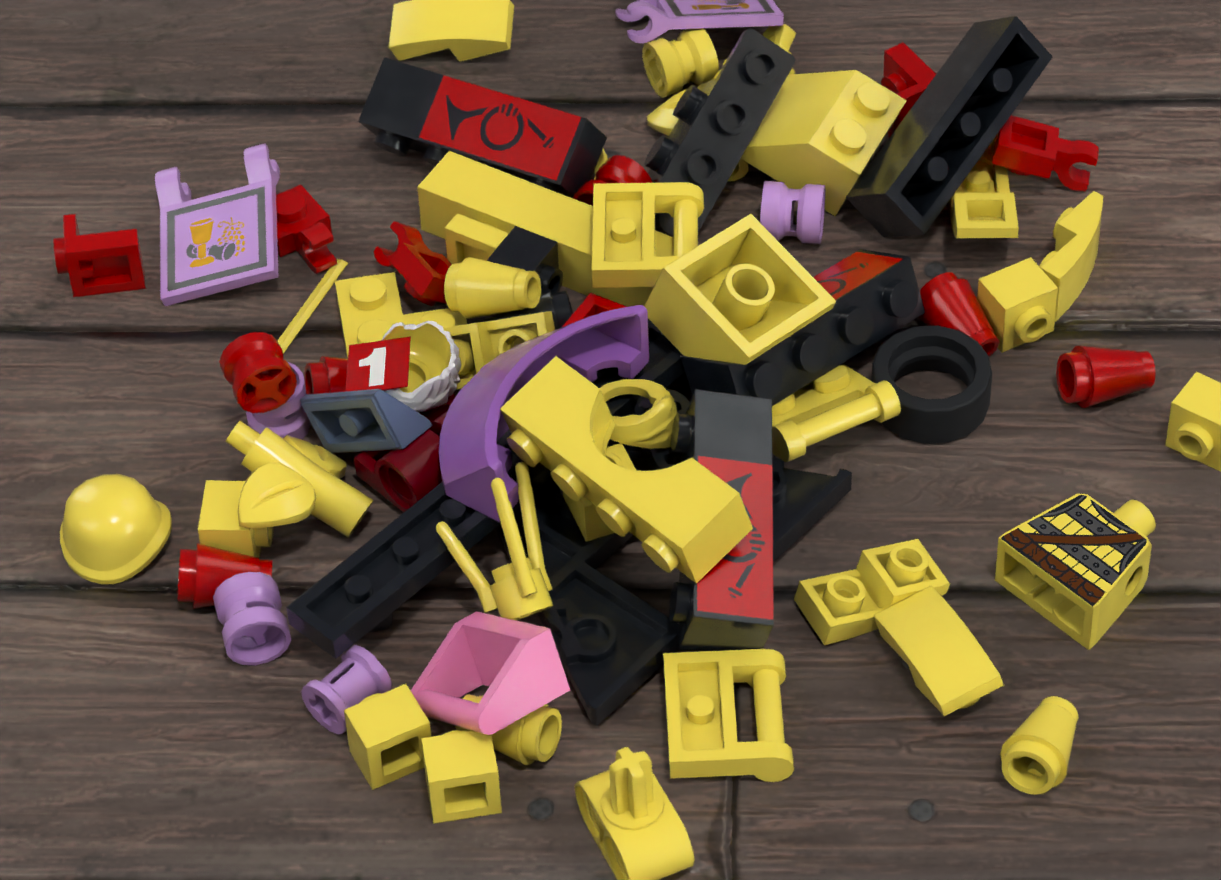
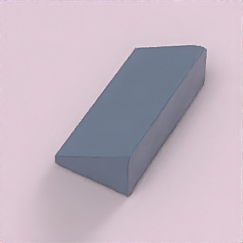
[300,389,432,453]

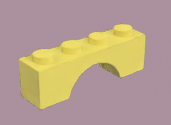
[500,356,753,584]

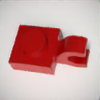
[992,115,1099,191]
[276,184,338,274]
[373,221,452,306]

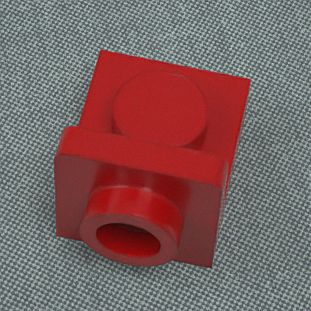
[881,42,936,138]
[53,214,146,297]

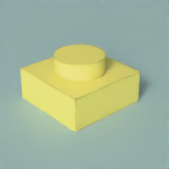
[444,213,509,264]

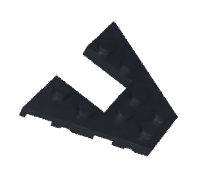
[495,439,852,726]

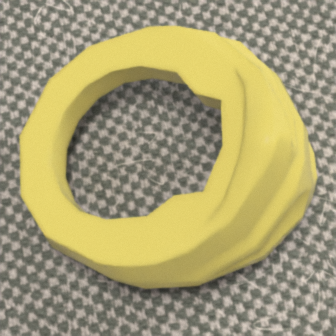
[600,379,677,449]

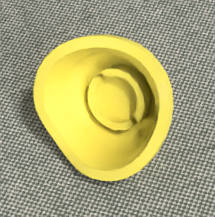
[60,474,172,584]

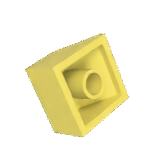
[740,70,907,216]
[644,214,836,365]

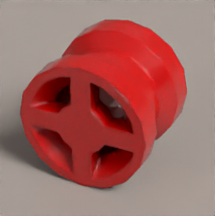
[219,332,297,413]

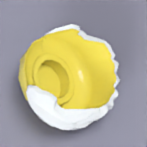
[381,321,461,413]

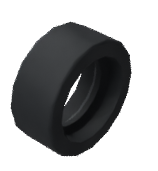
[871,325,992,444]

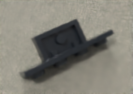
[644,29,795,237]

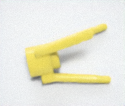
[436,462,554,620]

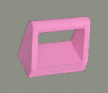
[411,611,570,735]

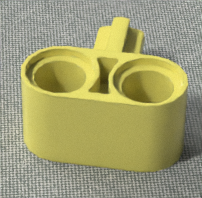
[575,747,694,880]

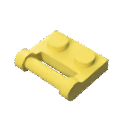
[592,182,704,288]
[772,364,901,462]
[663,649,794,782]

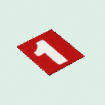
[345,336,411,391]

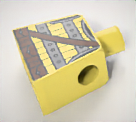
[995,494,1156,650]

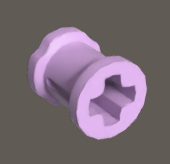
[301,645,392,734]

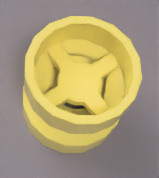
[642,28,719,98]

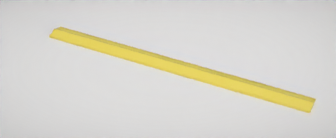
[277,259,348,354]

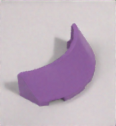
[439,305,649,522]

